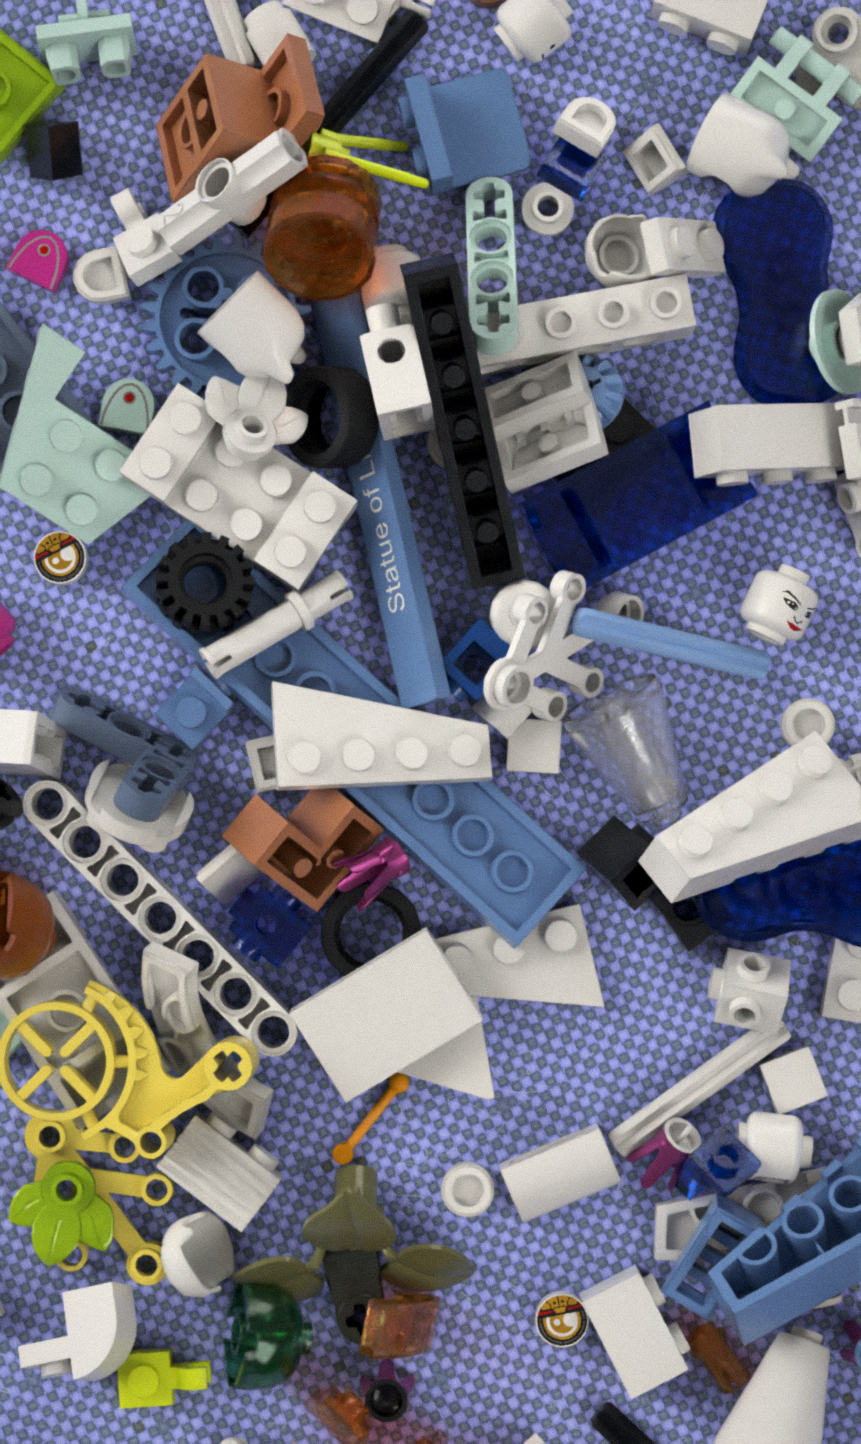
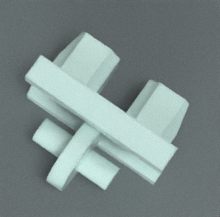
[36,0,138,86]

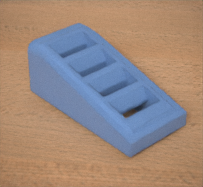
[661,1193,764,1320]

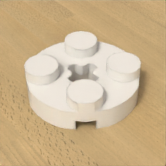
[84,759,194,853]

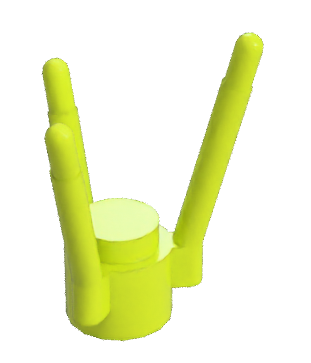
[301,128,429,221]

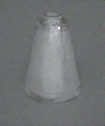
[562,673,688,827]

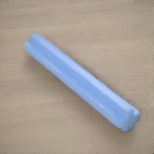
[572,608,771,679]

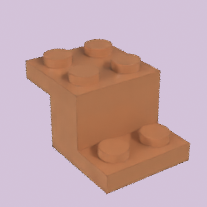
[156,33,325,203]

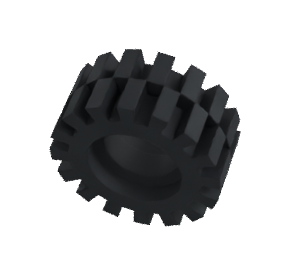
[155,532,254,636]

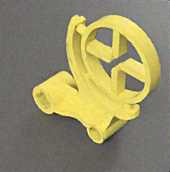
[0,980,260,1159]

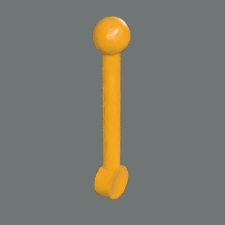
[332,1072,409,1165]

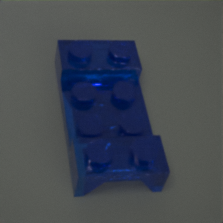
[517,400,758,590]

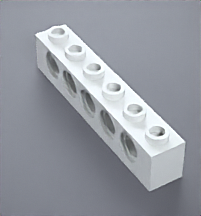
[389,273,696,376]

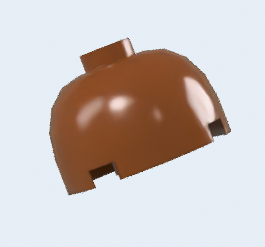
[0,870,57,981]

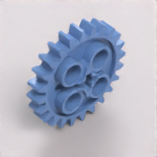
[141,233,313,397]

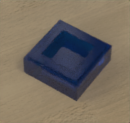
[536,137,609,202]

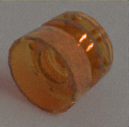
[262,155,382,301]

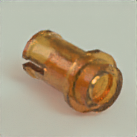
[687,1322,751,1394]

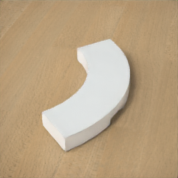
[141,941,274,1140]

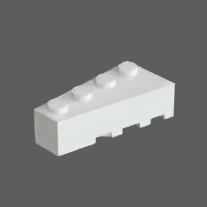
[638,730,861,904]

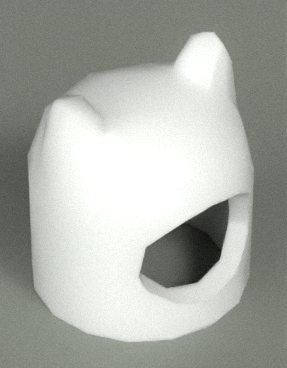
[686,92,799,198]
[197,270,307,384]

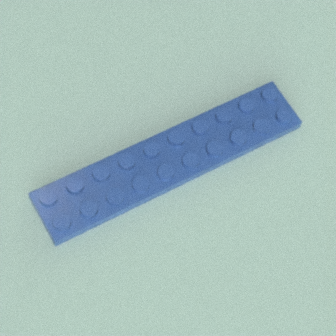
[121,520,587,949]

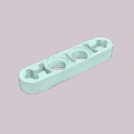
[465,177,519,356]

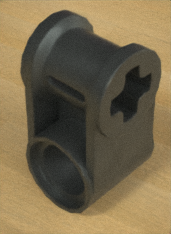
[323,1249,387,1344]

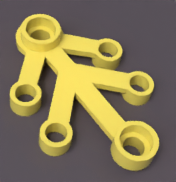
[24,1108,174,1285]

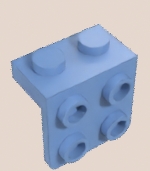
[397,69,531,196]

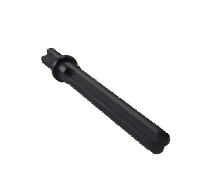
[228,9,429,239]

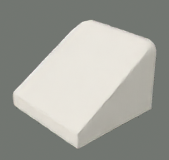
[195,844,262,904]

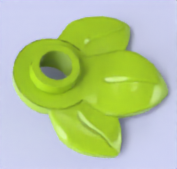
[8,1160,114,1266]

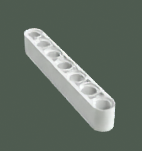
[22,780,300,1057]

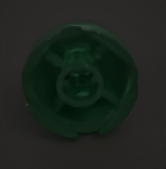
[224,1282,313,1391]

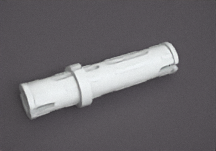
[199,570,354,679]

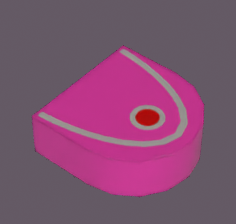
[6,230,70,294]

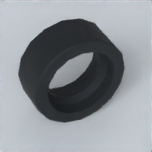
[286,366,379,468]
[321,882,421,976]

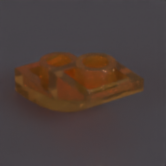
[359,1294,440,1359]
[304,1384,371,1444]

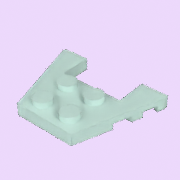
[0,323,150,545]

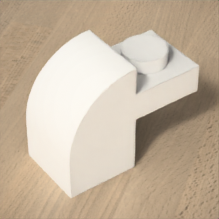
[18,1282,137,1381]

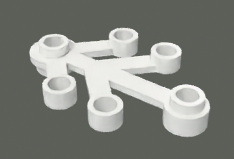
[483,570,644,723]

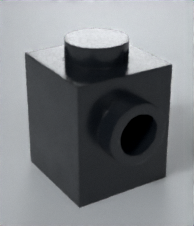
[576,816,659,911]

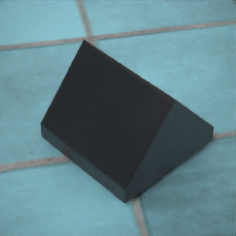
[25,121,83,181]

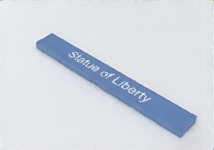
[311,286,451,709]

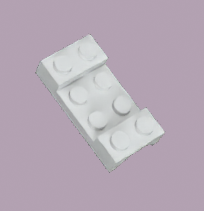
[119,383,358,593]
[0,890,173,1130]

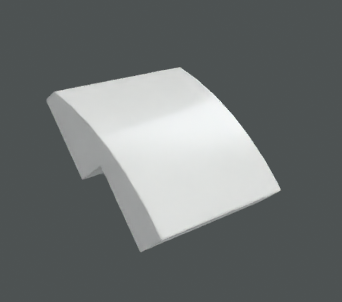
[485,350,609,494]

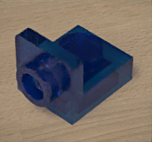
[675,1126,761,1201]

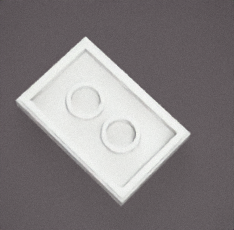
[289,927,483,1103]

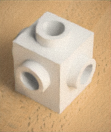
[707,947,791,1035]

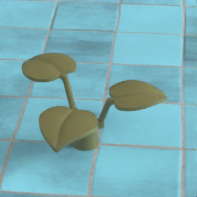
[232,1165,477,1302]

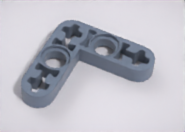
[51,687,199,822]

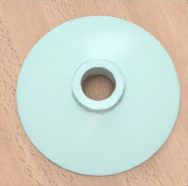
[809,289,861,395]

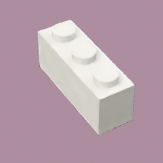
[688,403,845,487]

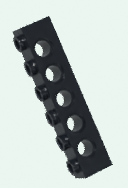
[400,253,525,589]

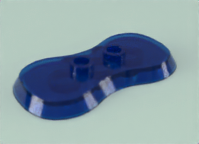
[713,179,838,404]
[693,839,861,947]

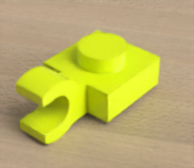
[117,1347,212,1409]

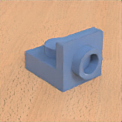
[154,666,238,750]

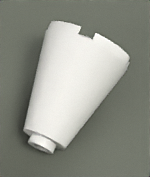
[713,1325,830,1444]

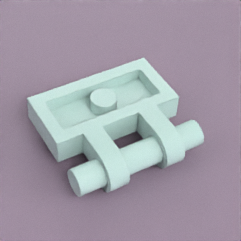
[730,26,861,163]

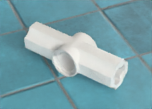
[155,127,309,255]

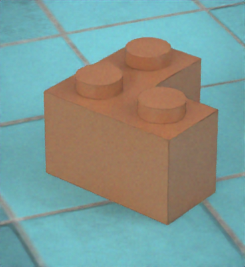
[221,788,385,912]

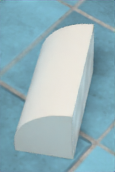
[499,1123,621,1223]

